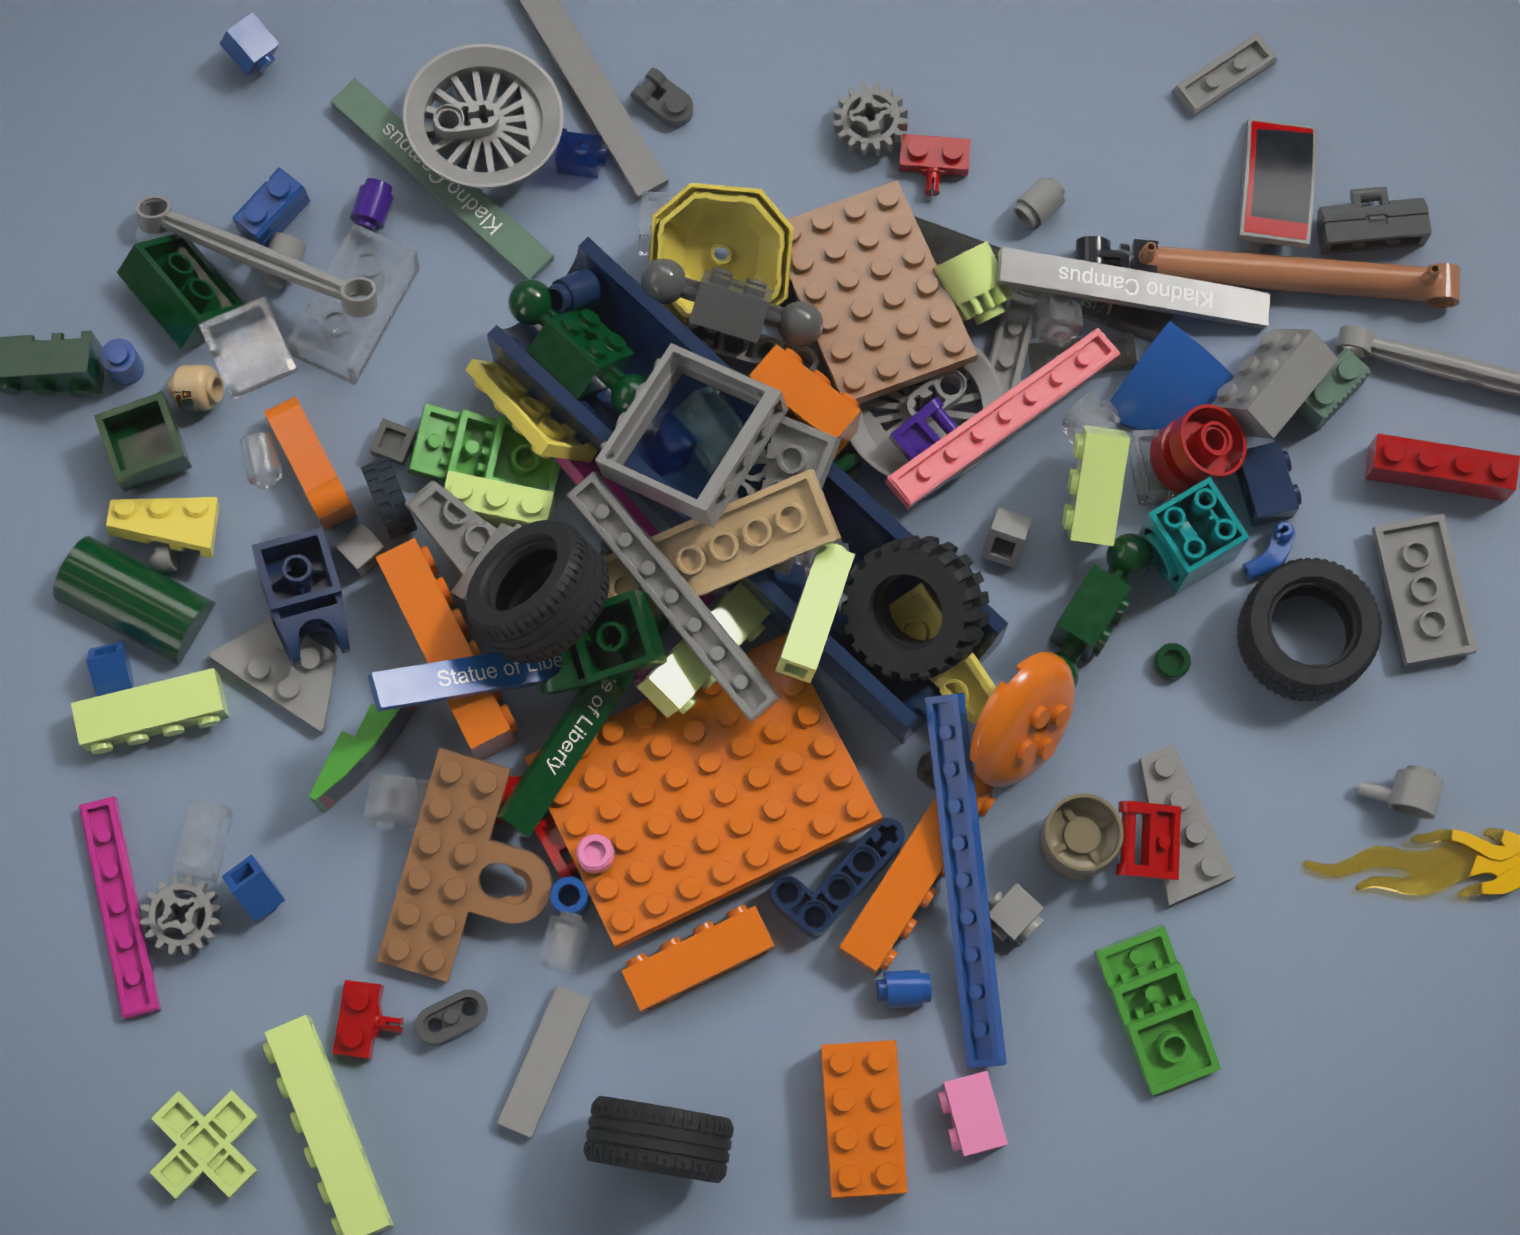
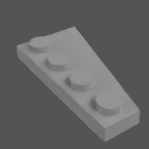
[762,416,841,575]
[405,481,497,576]
[1139,744,1236,907]

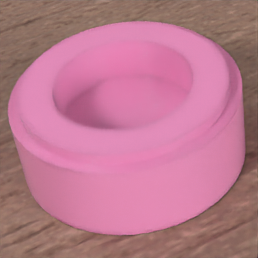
[576,834,615,874]

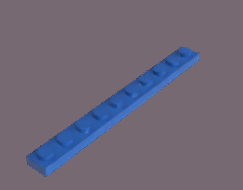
[925,693,1007,1068]

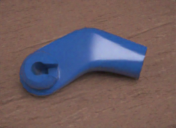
[1242,521,1296,581]

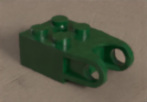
[539,589,668,695]

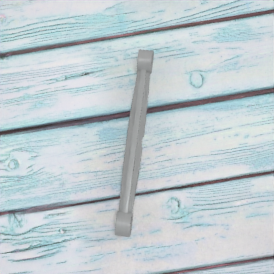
[136,195,378,317]
[1336,325,1520,397]

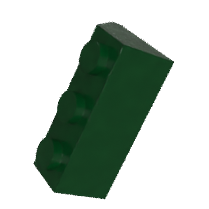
[117,234,248,349]

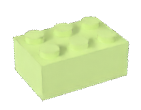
[1061,425,1130,546]

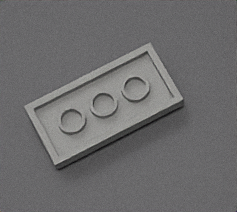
[1371,513,1478,666]

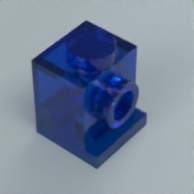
[555,128,609,179]

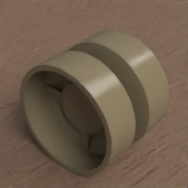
[1039,793,1124,880]

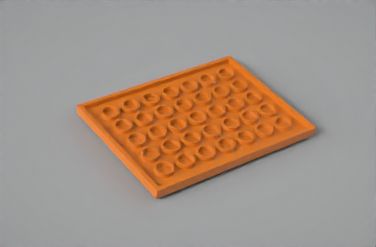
[524,634,883,950]

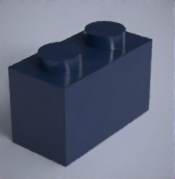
[1236,441,1302,527]

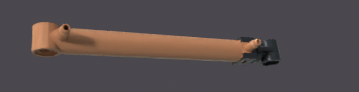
[1075,236,1461,308]

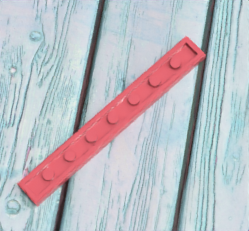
[885,328,1121,510]

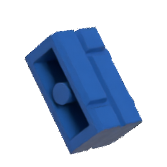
[232,167,310,247]

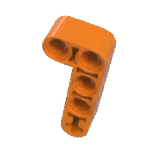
[264,396,357,531]

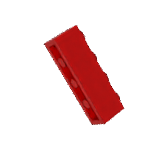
[1365,433,1520,501]

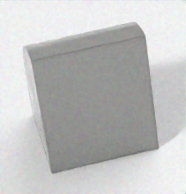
[981,507,1032,568]
[334,523,387,578]

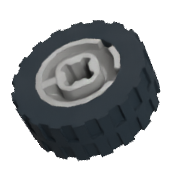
[360,456,418,540]

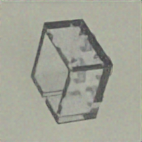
[199,297,298,399]

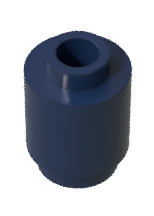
[548,268,601,313]

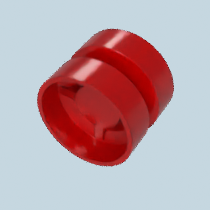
[1150,404,1247,494]

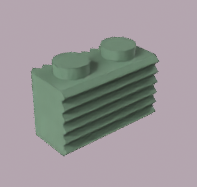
[1295,348,1370,430]

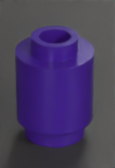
[350,178,393,233]

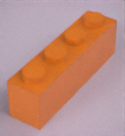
[621,904,775,1014]

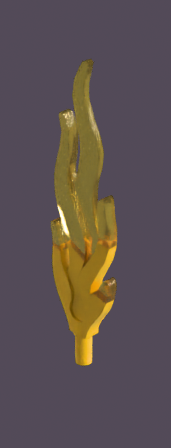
[1303,828,1520,898]

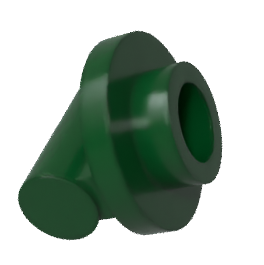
[833,450,862,481]

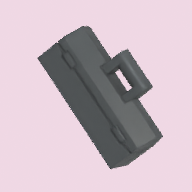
[1317,186,1432,255]

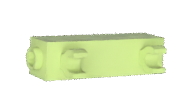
[775,543,855,683]

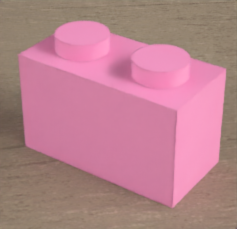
[937,1071,1008,1158]

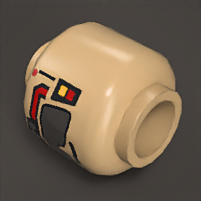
[168,364,224,411]

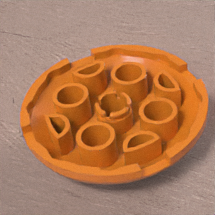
[970,652,1075,787]

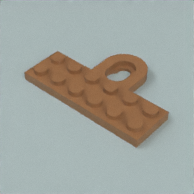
[377,748,553,982]

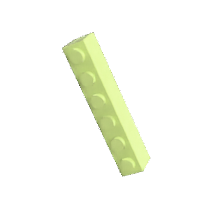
[263,1015,394,1235]

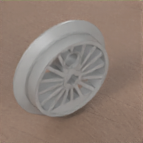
[403,44,564,189]
[850,345,1004,481]

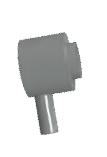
[1358,765,1444,819]

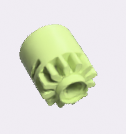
[933,241,1014,325]

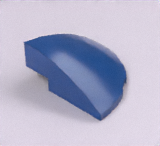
[1102,321,1234,432]

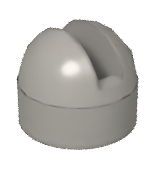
[149,543,179,573]

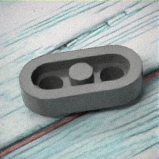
[416,989,488,1045]

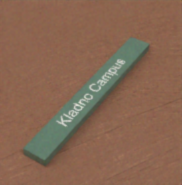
[330,78,554,280]

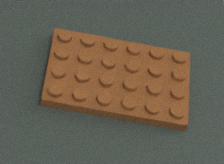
[787,180,978,404]

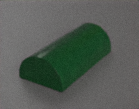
[53,536,216,665]

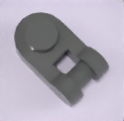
[630,68,693,127]

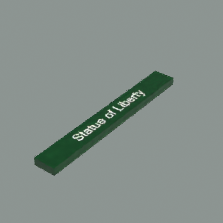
[497,613,670,838]

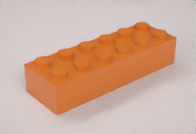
[375,538,518,760]

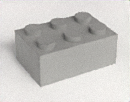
[1211,329,1338,439]

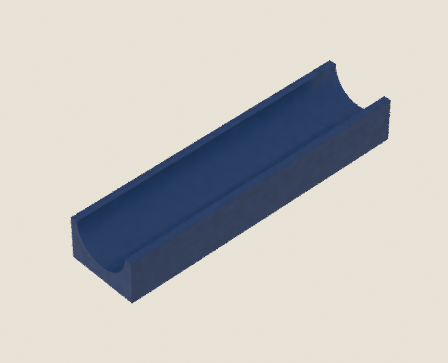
[487,237,1008,744]

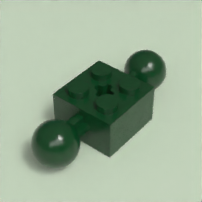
[508,279,647,416]
[1049,533,1153,688]

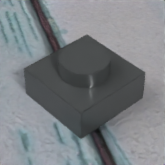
[369,418,417,466]

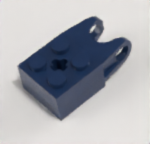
[252,527,350,667]

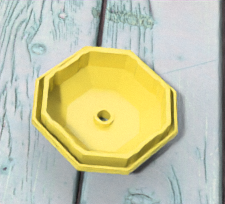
[649,183,794,324]

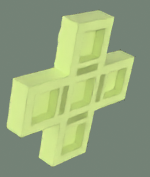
[150,1090,259,1199]

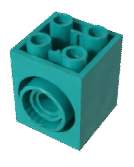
[1138,477,1250,594]

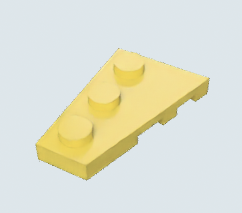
[106,497,220,558]

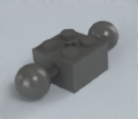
[641,258,823,347]

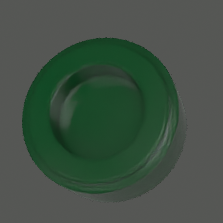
[1153,643,1191,681]

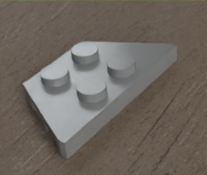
[208,619,338,734]

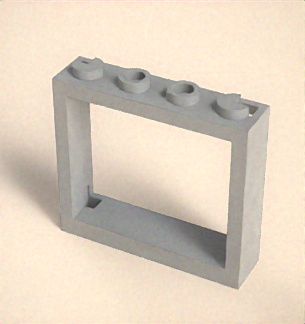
[595,343,788,528]

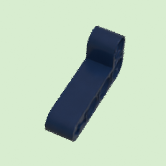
[771,818,905,938]

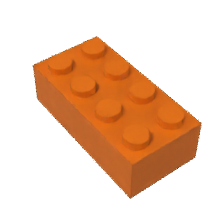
[820,1040,908,1199]

